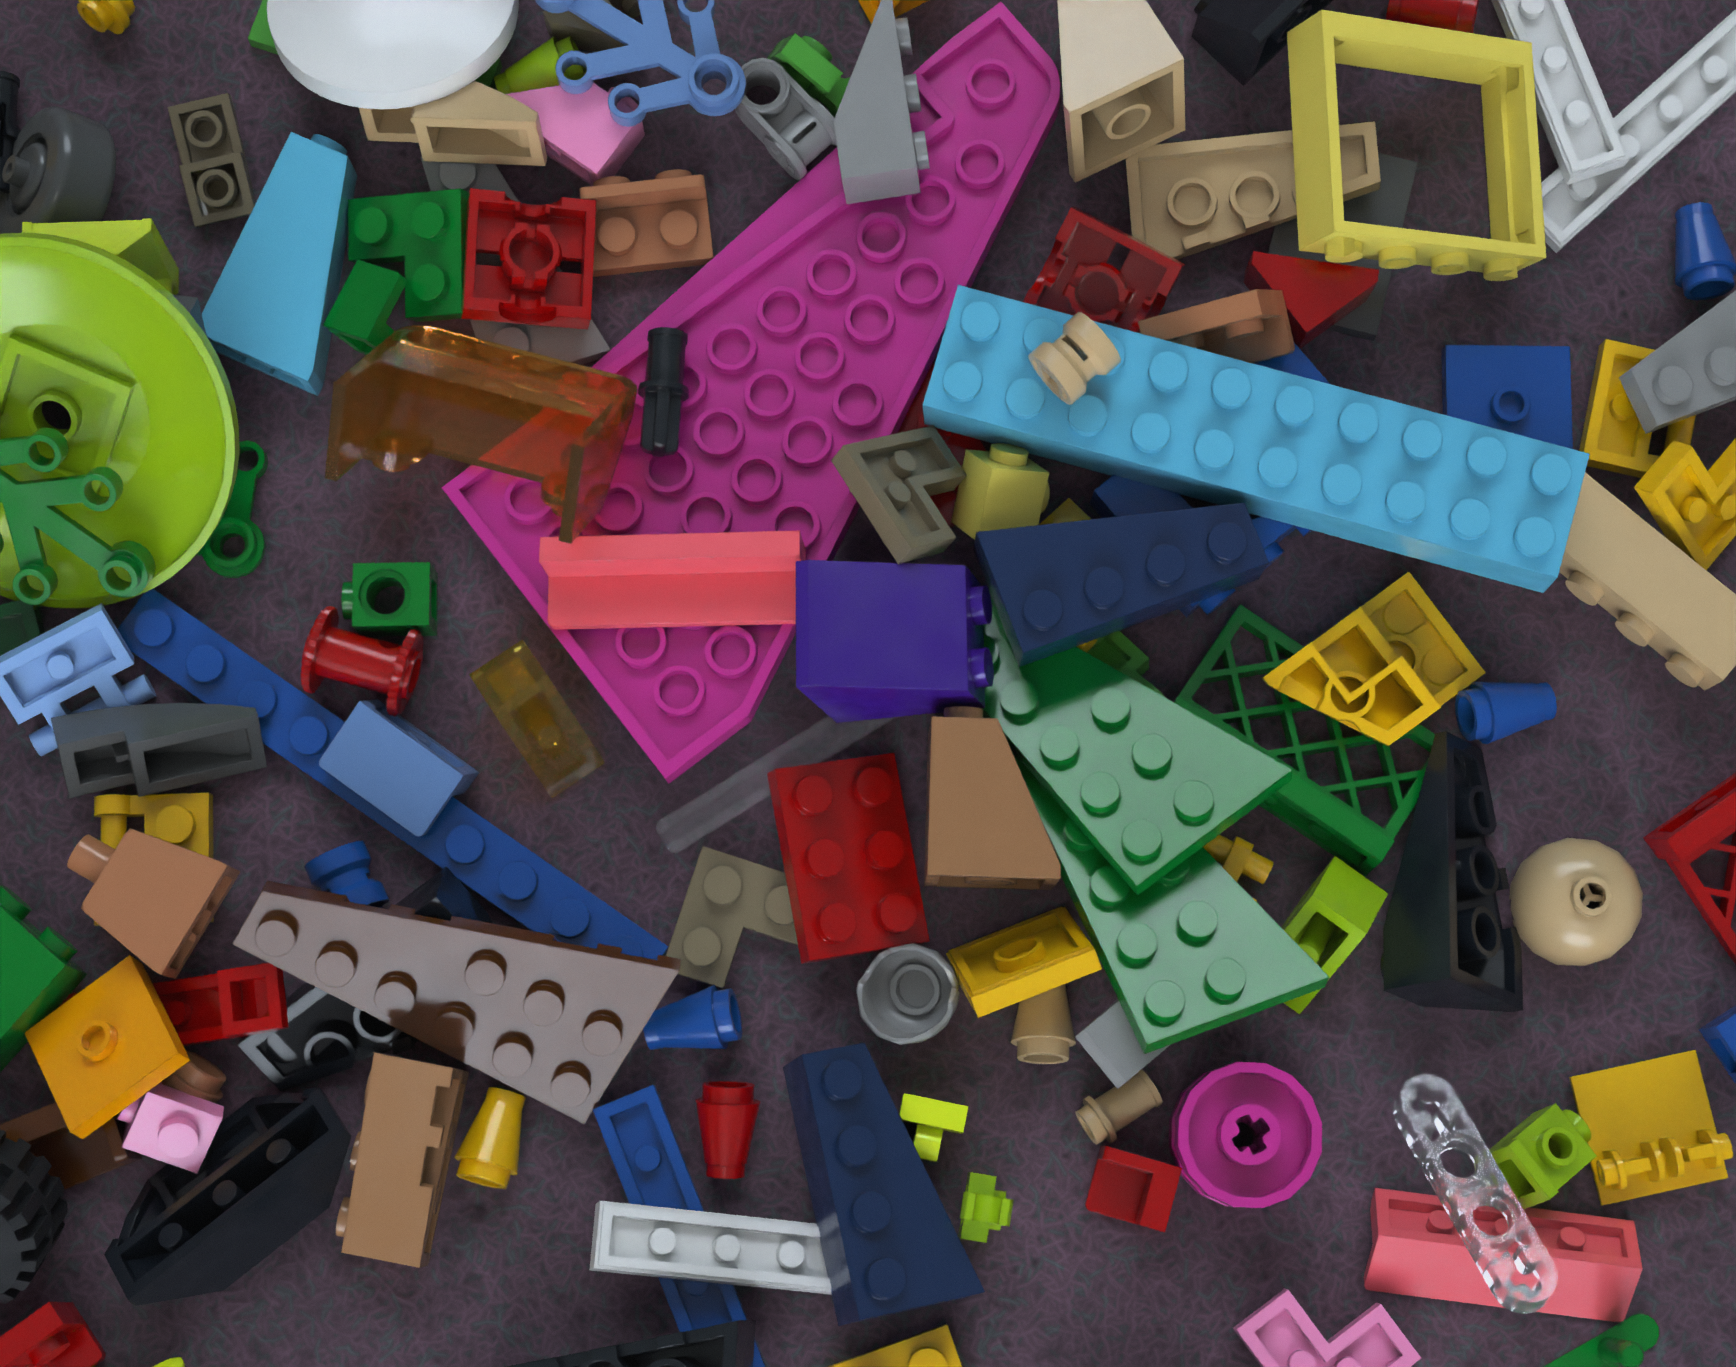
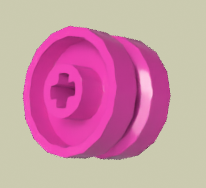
[1169,1062,1322,1208]

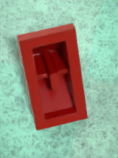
[1244,251,1379,349]

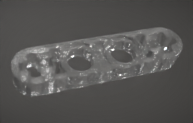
[1393,1074,1558,1314]

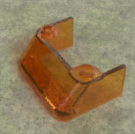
[325,325,637,544]

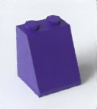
[796,560,994,723]

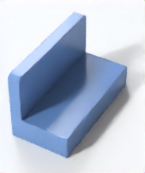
[319,699,479,837]

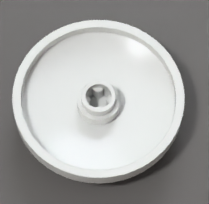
[267,0,519,110]

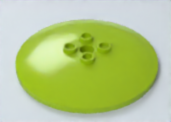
[0,233,240,608]

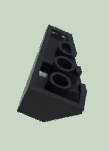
[1380,731,1523,1012]

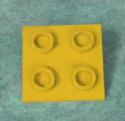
[1569,1050,1733,1206]

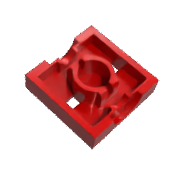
[461,188,596,330]
[1023,207,1186,333]

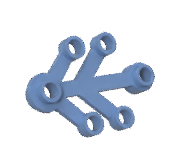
[535,0,746,127]

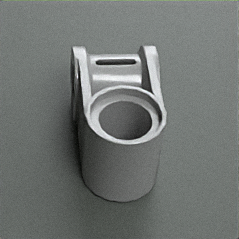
[735,58,837,181]

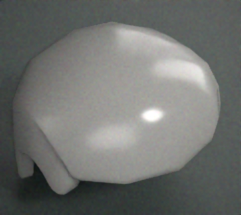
[856,943,960,1045]

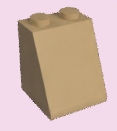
[1057,0,1185,183]

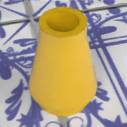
[454,1087,526,1189]

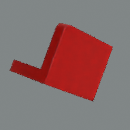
[1085,1146,1182,1232]

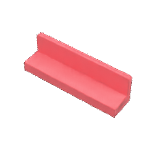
[539,530,806,629]
[1364,1188,1643,1322]

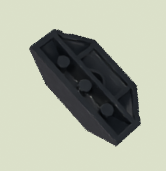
[104,1087,352,1306]

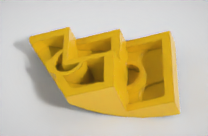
[1262,572,1486,746]

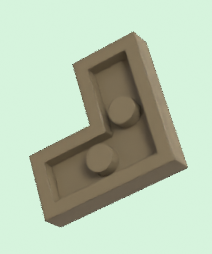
[831,425,967,564]
[666,846,798,990]

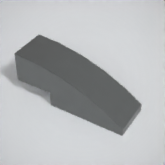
[51,703,267,798]

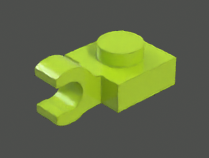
[958,1172,1014,1243]

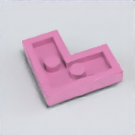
[1233,1288,1421,1367]

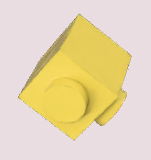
[951,443,1050,540]

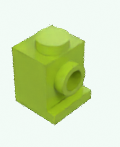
[1480,1103,1597,1211]

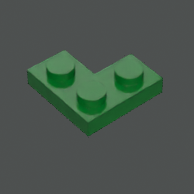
[348,188,469,322]

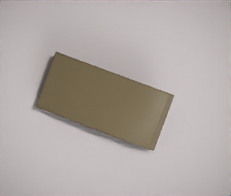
[167,93,256,228]

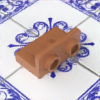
[579,169,714,277]
[1138,289,1295,364]

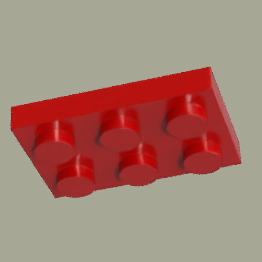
[767,753,930,964]

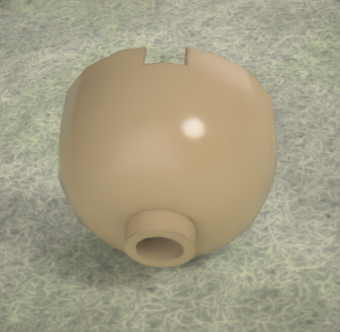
[1509,838,1643,966]

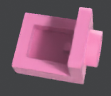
[116,1082,224,1173]

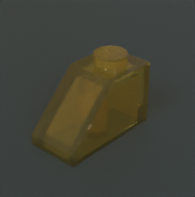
[469,639,605,798]

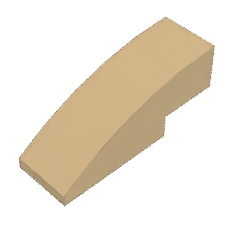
[359,81,547,166]

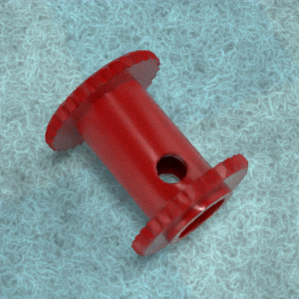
[300,606,423,717]

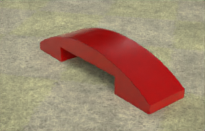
[58,963,289,1046]

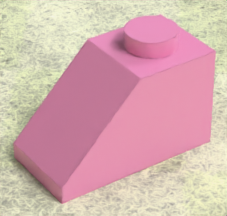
[507,83,645,186]

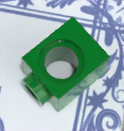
[341,562,438,637]

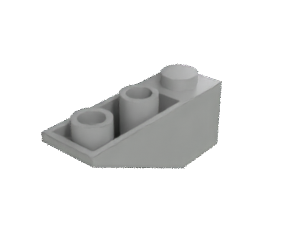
[833,0,930,204]

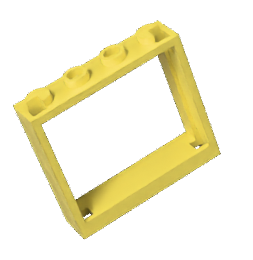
[1287,10,1546,281]

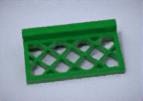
[1174,604,1435,877]

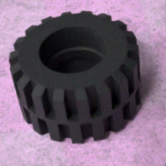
[0,1130,68,1304]

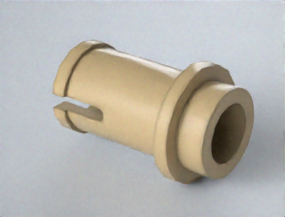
[1075,1069,1163,1145]

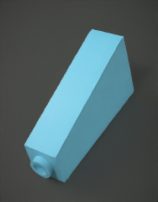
[202,132,357,396]

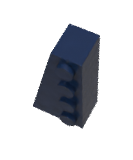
[973,503,1269,667]

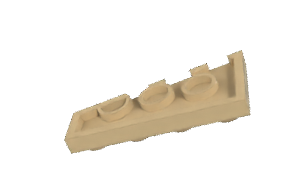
[1126,121,1381,260]

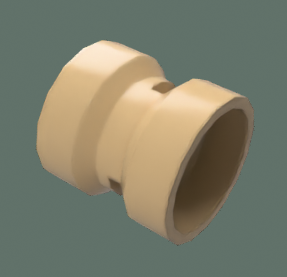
[1028,312,1121,405]

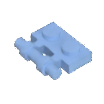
[0,603,156,757]

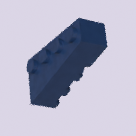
[783,1043,985,1326]

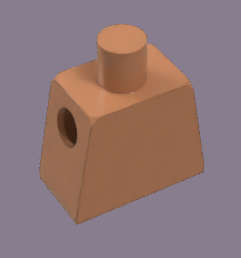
[67,828,240,979]

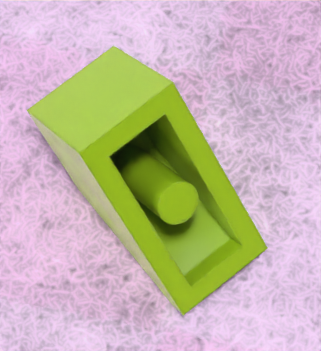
[1281,856,1388,1014]

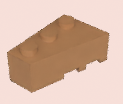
[336,1052,469,1268]

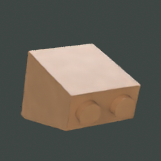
[924,706,1061,890]

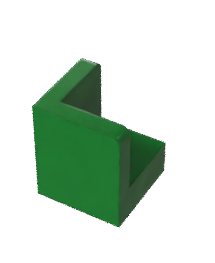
[323,260,414,368]

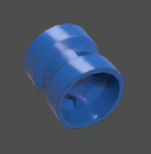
[304,840,390,908]

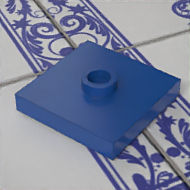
[1441,345,1573,449]

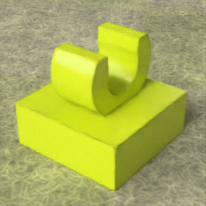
[899,1093,969,1162]

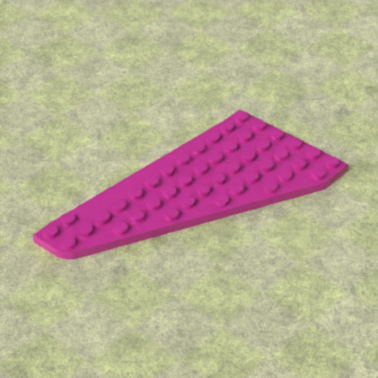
[441,2,1061,784]

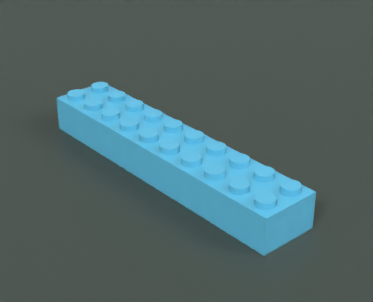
[922,285,1590,593]

